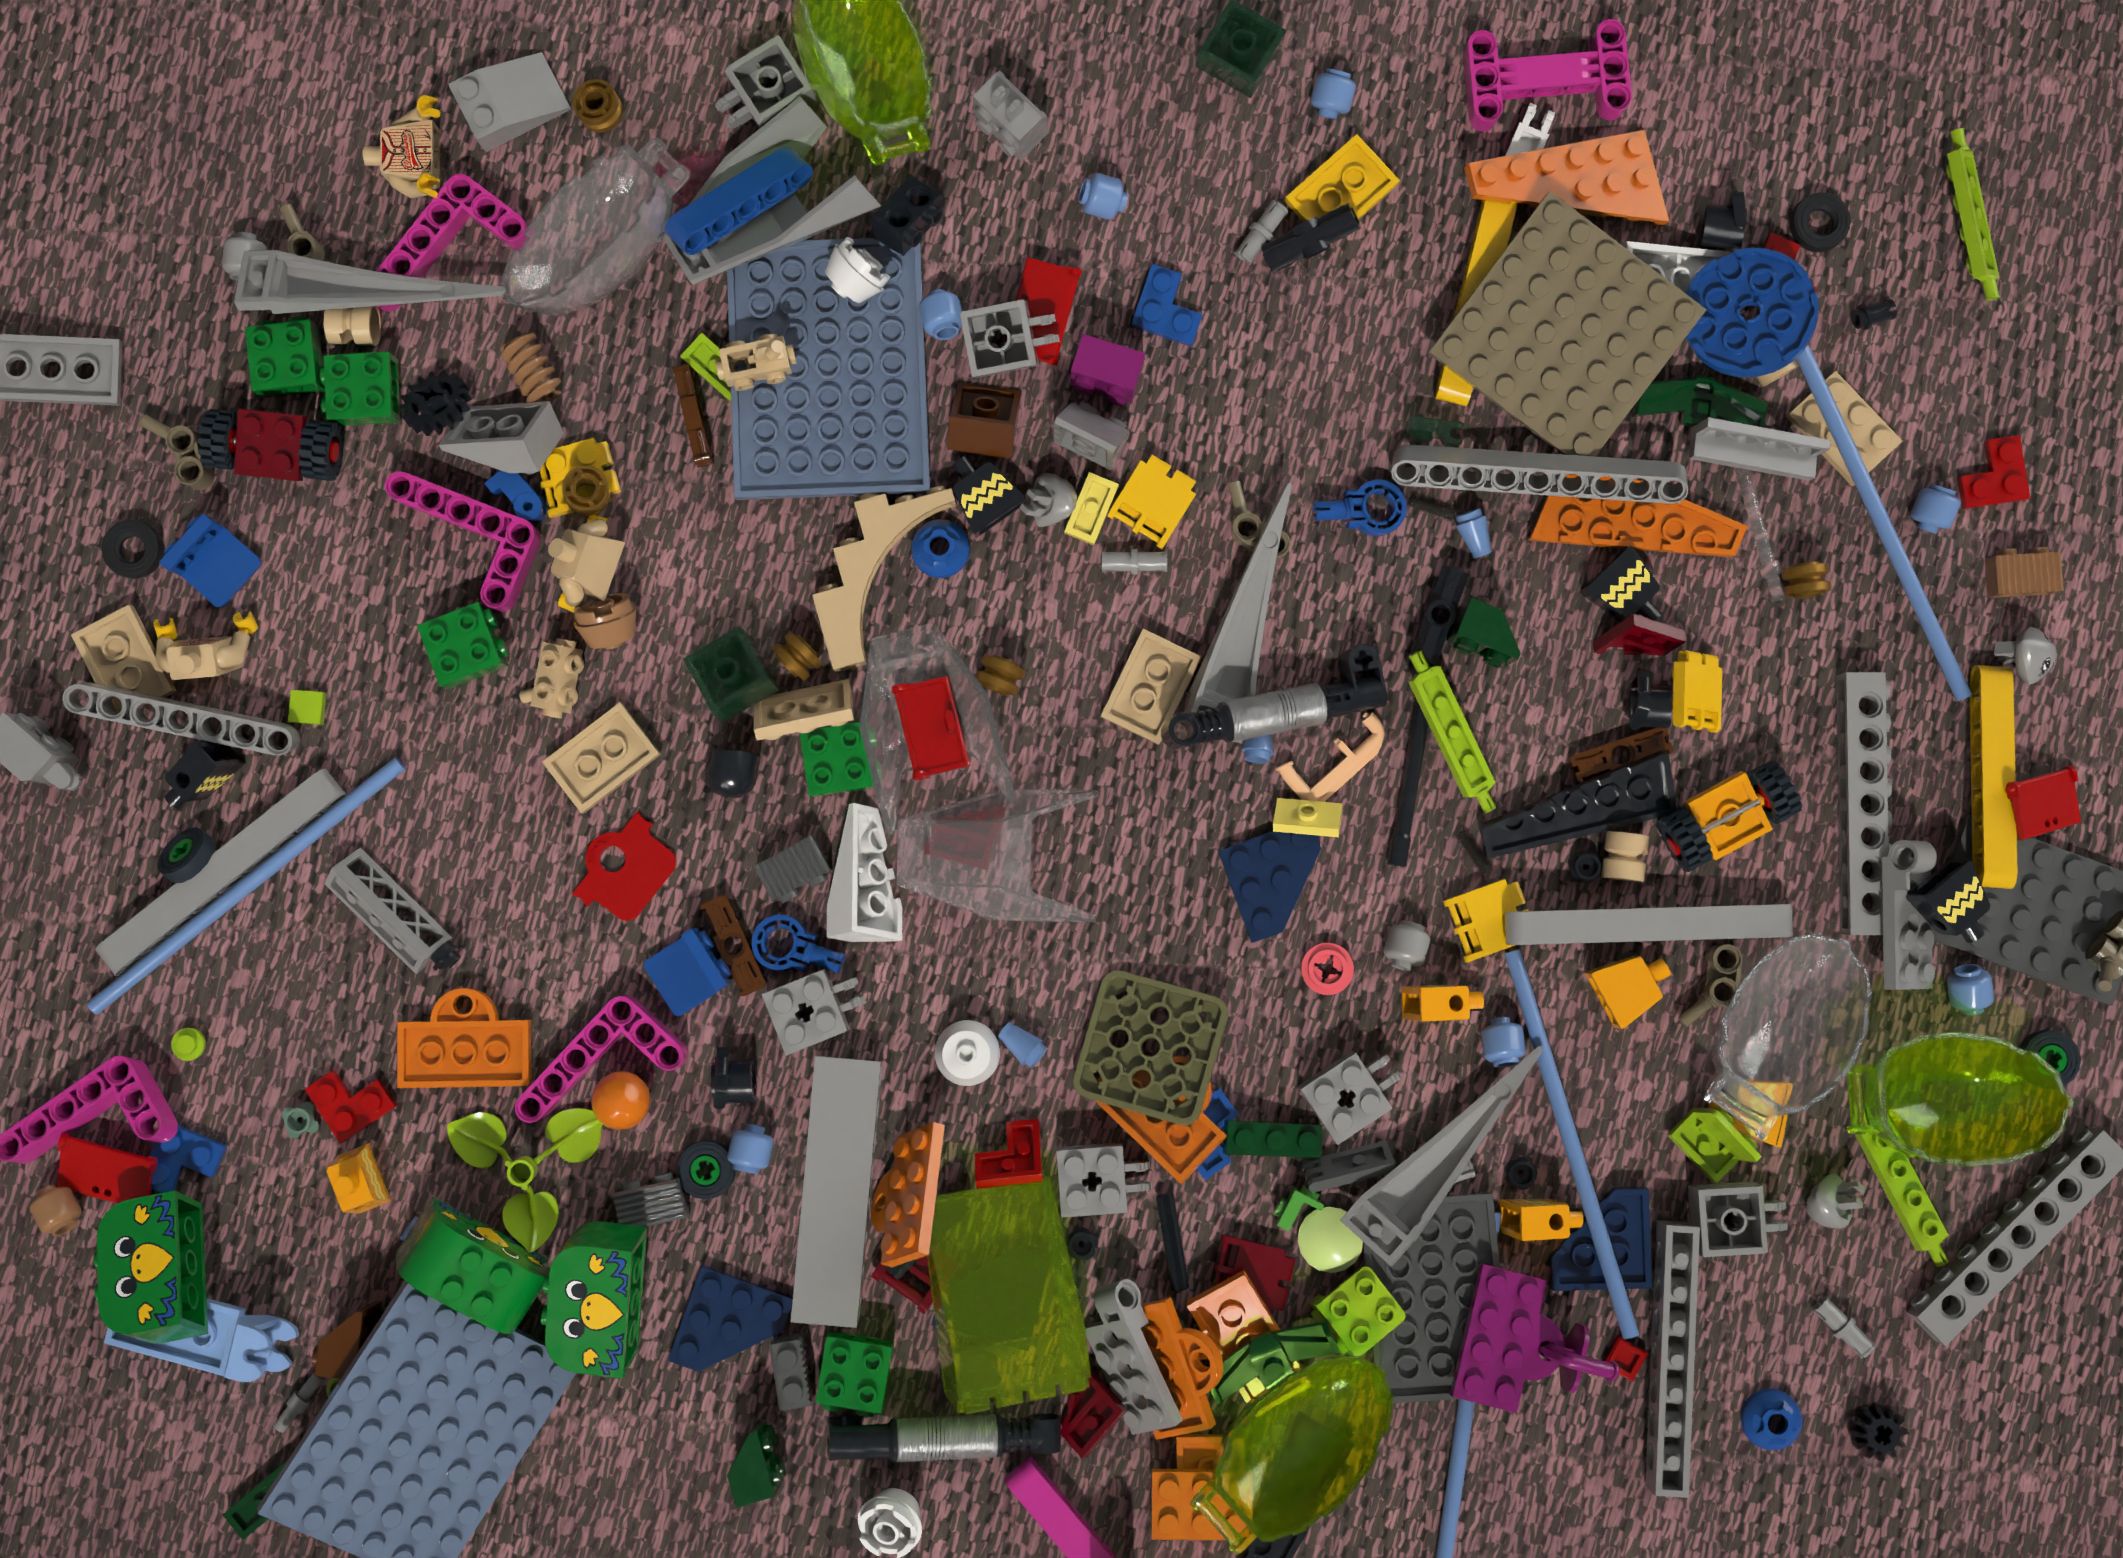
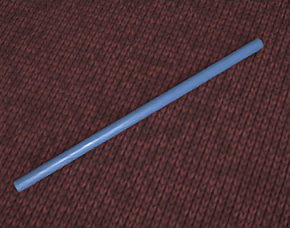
[1796,345,1972,701]
[87,756,406,1015]
[1504,949,1639,1339]
[1436,1211,1502,1558]

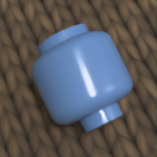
[1310,68,1356,119]
[1078,173,1128,220]
[919,289,962,340]
[1910,484,1961,534]
[1946,964,1994,1015]
[1481,1017,1526,1067]
[727,1124,774,1174]

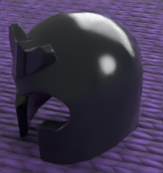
[703,744,759,798]

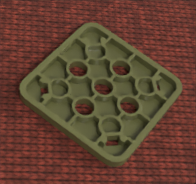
[1073,971,1228,1126]

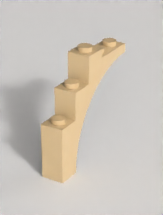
[812,486,957,673]

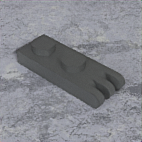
[1301,1140,1396,1192]

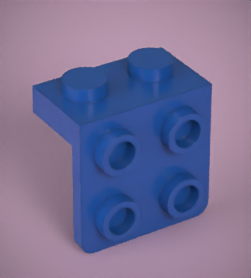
[159,514,262,608]
[644,928,732,1016]

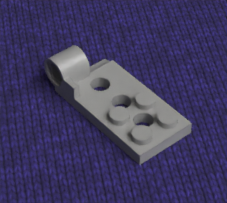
[0,334,122,406]
[1882,840,1937,990]

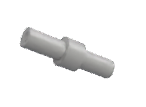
[273,1371,325,1433]

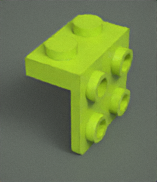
[1667,1107,1761,1183]
[1309,1266,1406,1359]

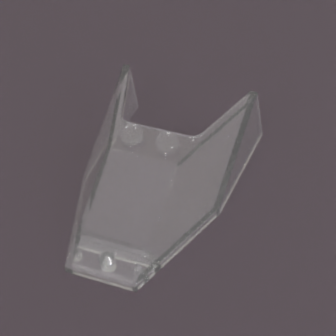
[860,622,1016,835]
[897,790,1098,922]

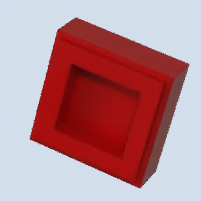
[1603,1335,1648,1382]

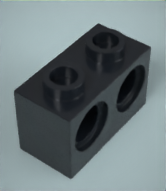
[871,176,943,256]

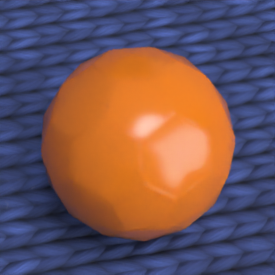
[591,1071,651,1130]

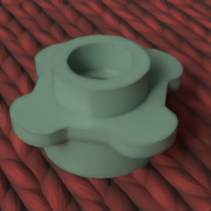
[282,1101,319,1139]

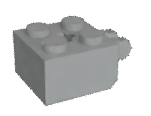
[715,35,817,129]
[973,71,1048,161]
[959,300,1060,378]
[0,712,83,791]
[762,969,866,1056]
[1297,1051,1402,1145]
[1056,1142,1152,1218]
[1688,1181,1788,1257]

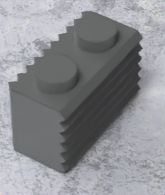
[754,835,832,904]
[613,1172,690,1227]
[769,1333,816,1411]

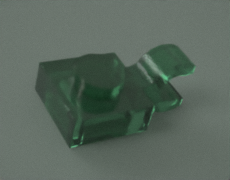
[1405,416,1464,448]

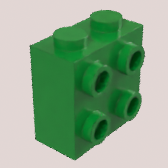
[245,316,325,398]
[320,352,401,426]
[417,602,509,689]
[799,721,881,798]
[815,1330,895,1417]

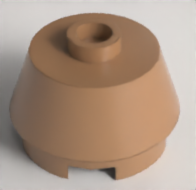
[573,593,637,650]

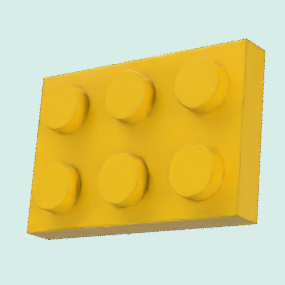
[1284,134,1400,245]

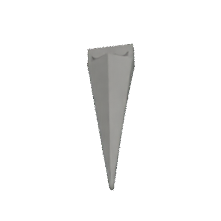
[234,250,509,314]
[1181,481,1292,744]
[1340,1046,1543,1267]

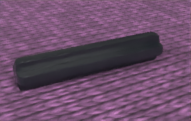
[1156,1193,1189,1292]

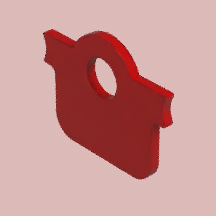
[572,812,677,921]

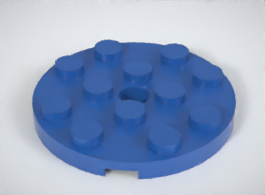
[1686,248,1819,377]

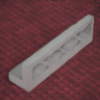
[1688,417,1831,481]
[324,847,452,974]

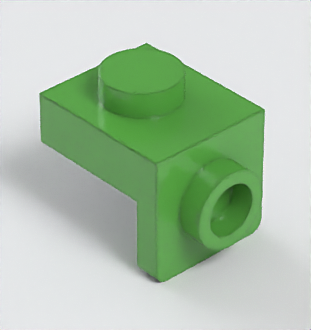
[1273,1185,1324,1232]

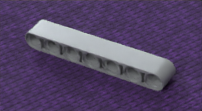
[62,682,300,755]

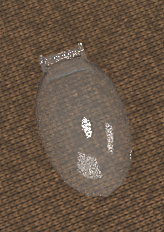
[501,138,690,317]
[1704,932,1872,1140]

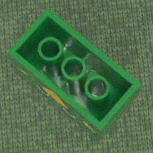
[93,1190,208,1344]
[396,1197,550,1334]
[541,1221,647,1379]

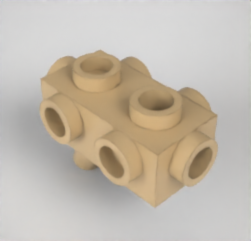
[715,334,797,391]
[519,638,584,719]

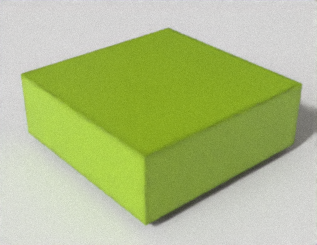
[288,690,327,725]

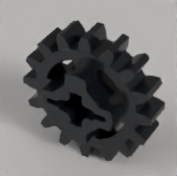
[399,370,472,436]

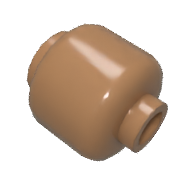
[29,1184,82,1236]

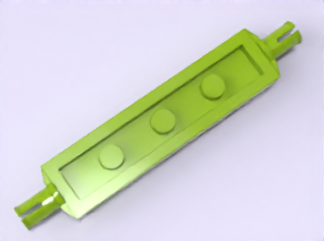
[1946,128,2000,301]
[1408,650,1496,813]
[1852,1101,1949,1267]

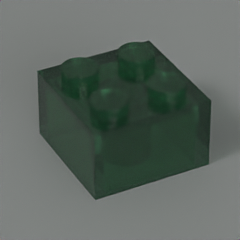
[1196,0,1287,98]
[683,626,779,722]

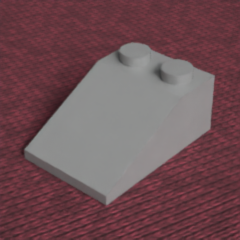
[448,52,571,152]
[439,401,564,474]
[1054,402,1130,471]

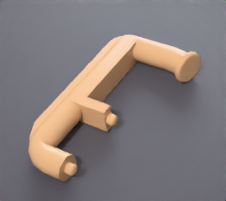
[1275,712,1385,802]

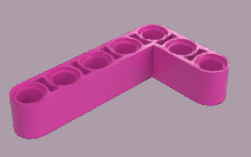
[376,174,532,312]
[385,471,541,612]
[515,995,688,1123]
[0,1056,178,1164]
[1004,1456,1117,1558]

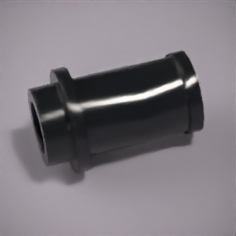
[1851,299,1897,330]

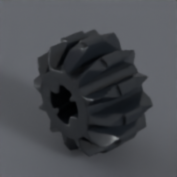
[1847,1402,1909,1461]

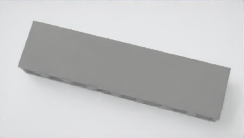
[791,1056,883,1328]

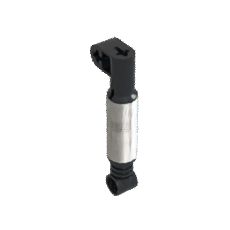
[1161,644,1387,749]
[827,1413,1061,1463]

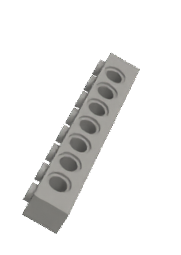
[1836,672,1893,935]
[1906,1127,2123,1346]
[1645,1220,1700,1498]

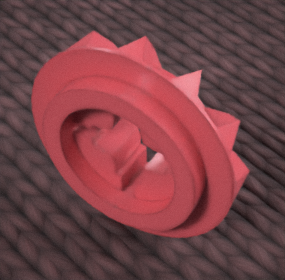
[1301,943,1354,995]

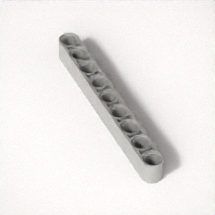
[1391,444,1688,504]
[95,769,346,976]
[1505,904,1793,945]

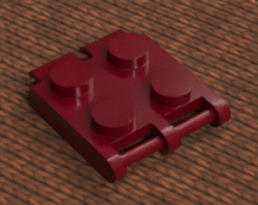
[1212,1234,1296,1313]

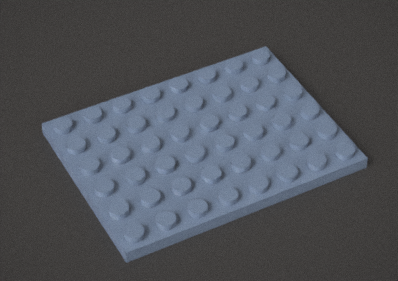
[727,238,930,500]
[257,1281,576,1558]

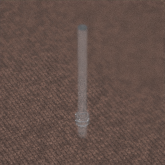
[1721,419,1785,602]

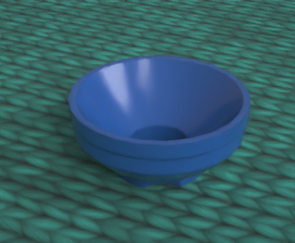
[911,519,970,578]
[1740,1388,1802,1450]

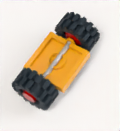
[1657,760,1802,872]

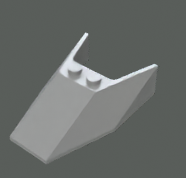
[663,96,881,284]

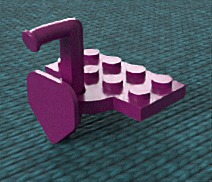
[1449,1263,1619,1413]

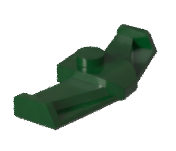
[1632,375,1768,428]
[1211,1321,1341,1406]

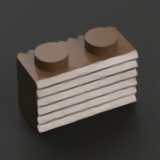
[1985,547,2064,598]

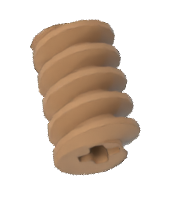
[500,333,561,403]

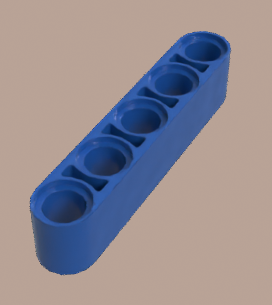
[665,147,813,255]

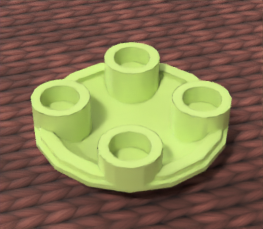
[1297,1206,1363,1273]

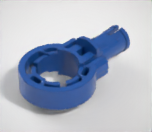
[1312,479,1407,537]
[752,915,845,974]

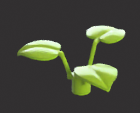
[447,1108,603,1253]

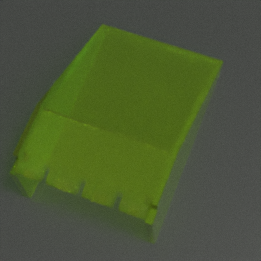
[927,1176,1091,1414]

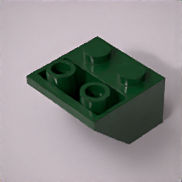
[1447,598,1521,668]
[727,1417,786,1508]

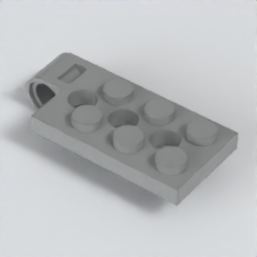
[1083,1279,1183,1435]

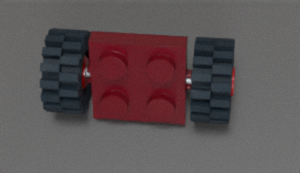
[197,409,344,481]

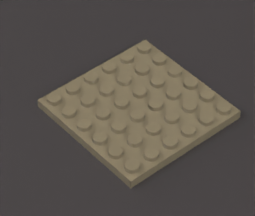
[1428,191,1707,457]

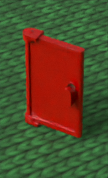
[1005,257,1083,366]
[891,676,971,781]
[2006,766,2081,841]
[57,1133,157,1204]

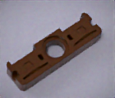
[672,364,714,468]
[1568,727,1673,783]
[700,895,767,996]

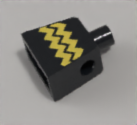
[952,455,1026,538]
[1580,545,1662,623]
[164,741,245,809]
[1906,859,1990,943]

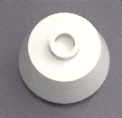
[825,237,891,303]
[935,1020,1000,1086]
[858,1488,922,1558]

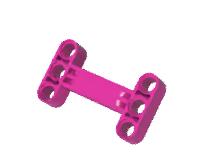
[1463,19,1632,132]

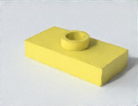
[1064,472,1119,545]
[1273,798,1343,837]

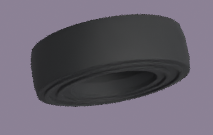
[1790,192,1851,252]
[101,520,164,579]

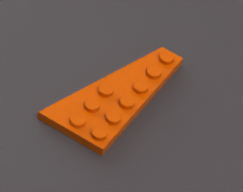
[1464,130,1669,225]
[1528,474,1748,558]

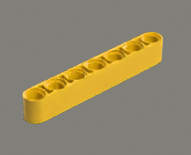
[1435,200,1518,406]
[1970,665,2018,889]

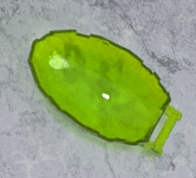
[791,0,933,165]
[1842,1032,2074,1167]
[1190,1356,1394,1554]

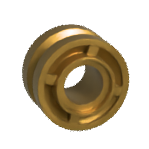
[572,79,623,133]
[562,465,610,516]
[1781,562,1832,599]
[772,631,822,681]
[974,654,1026,696]

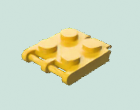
[540,438,621,518]
[1107,454,1196,549]
[1672,650,1722,733]
[1443,879,1529,963]

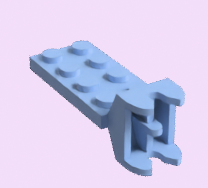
[104,1298,299,1382]

